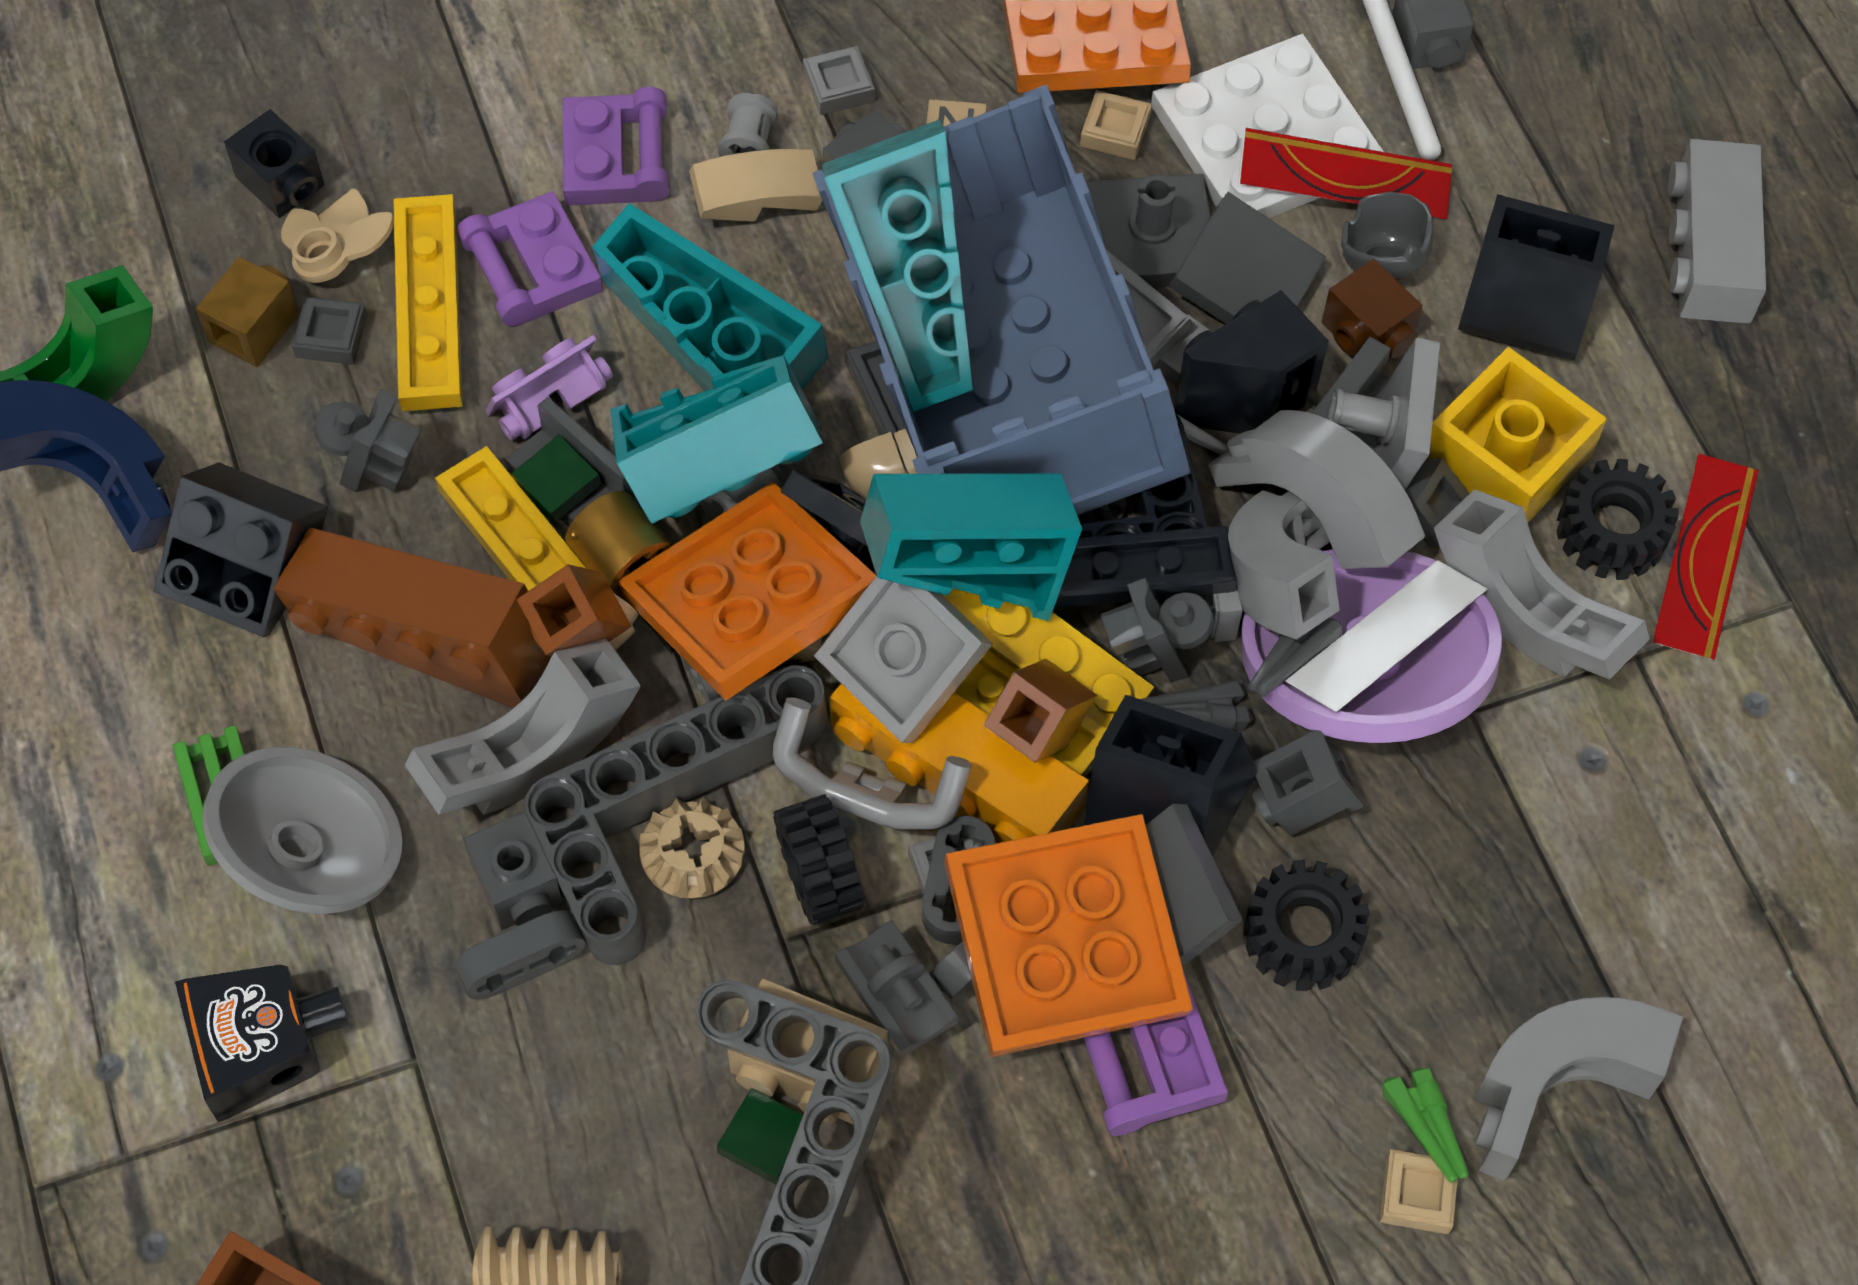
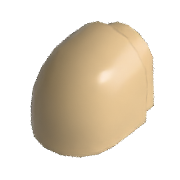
[839,429,918,499]

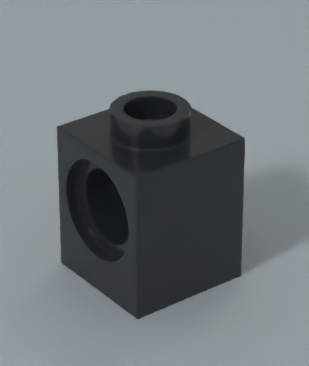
[224,109,325,218]

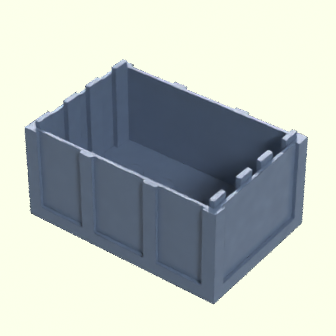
[813,84,1191,515]

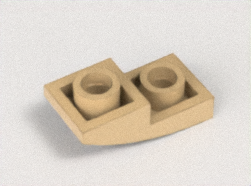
[689,149,822,222]

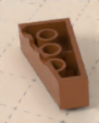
[273,527,552,708]

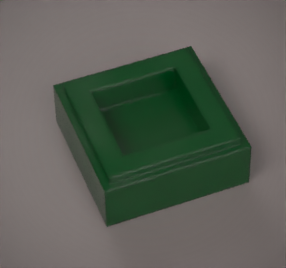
[511,434,602,523]
[717,1088,803,1185]

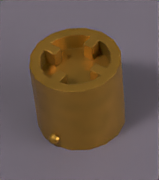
[565,490,674,601]

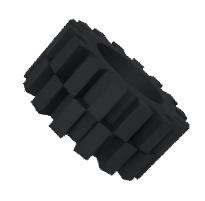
[1556,459,1679,580]
[773,794,864,926]
[1243,859,1370,991]

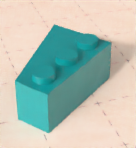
[610,355,823,524]
[860,473,1082,621]

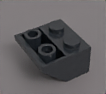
[1458,194,1615,361]
[1174,290,1329,434]
[154,462,328,638]
[1084,694,1258,857]

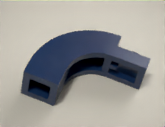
[0,380,172,553]

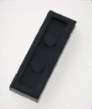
[1054,526,1237,607]

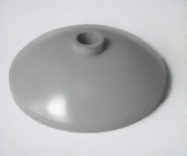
[202,747,403,914]

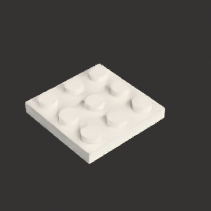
[1151,33,1384,218]

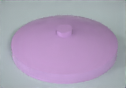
[1241,549,1502,743]

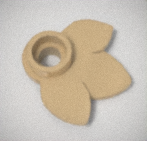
[281,189,394,283]

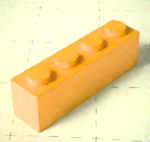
[830,683,1089,843]

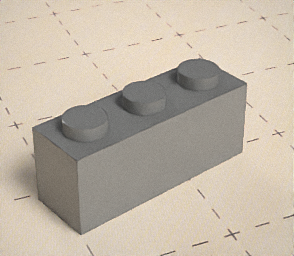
[1668,139,1766,324]

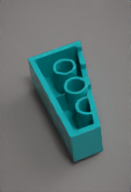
[822,119,973,412]
[592,203,829,391]

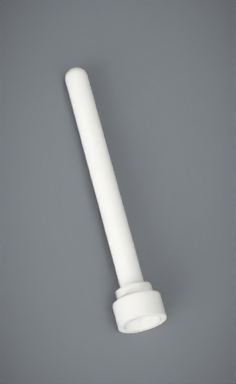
[1362,0,1441,160]

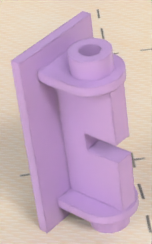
[485,335,613,441]

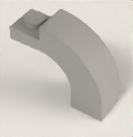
[1208,410,1425,569]
[1434,489,1650,680]
[1228,490,1340,639]
[405,638,641,815]
[1473,997,1683,1181]

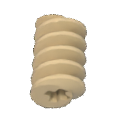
[472,1225,624,1285]

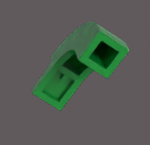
[0,265,153,401]

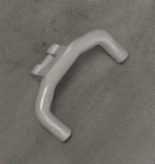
[772,698,972,829]

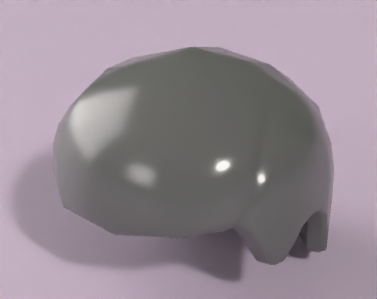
[1341,192,1434,281]

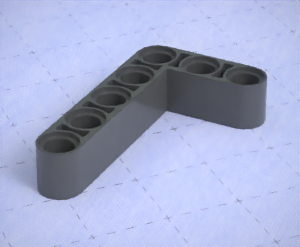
[524,665,829,965]
[695,979,897,1285]

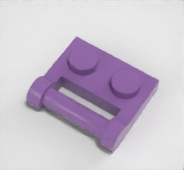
[563,87,670,205]
[456,191,603,326]
[1084,970,1228,1136]

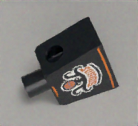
[175,965,350,1122]

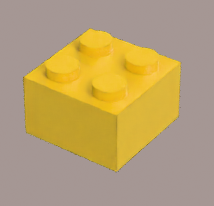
[1426,346,1607,522]

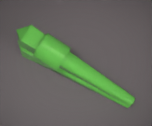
[1383,1068,1469,1183]

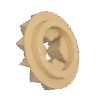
[639,796,745,899]

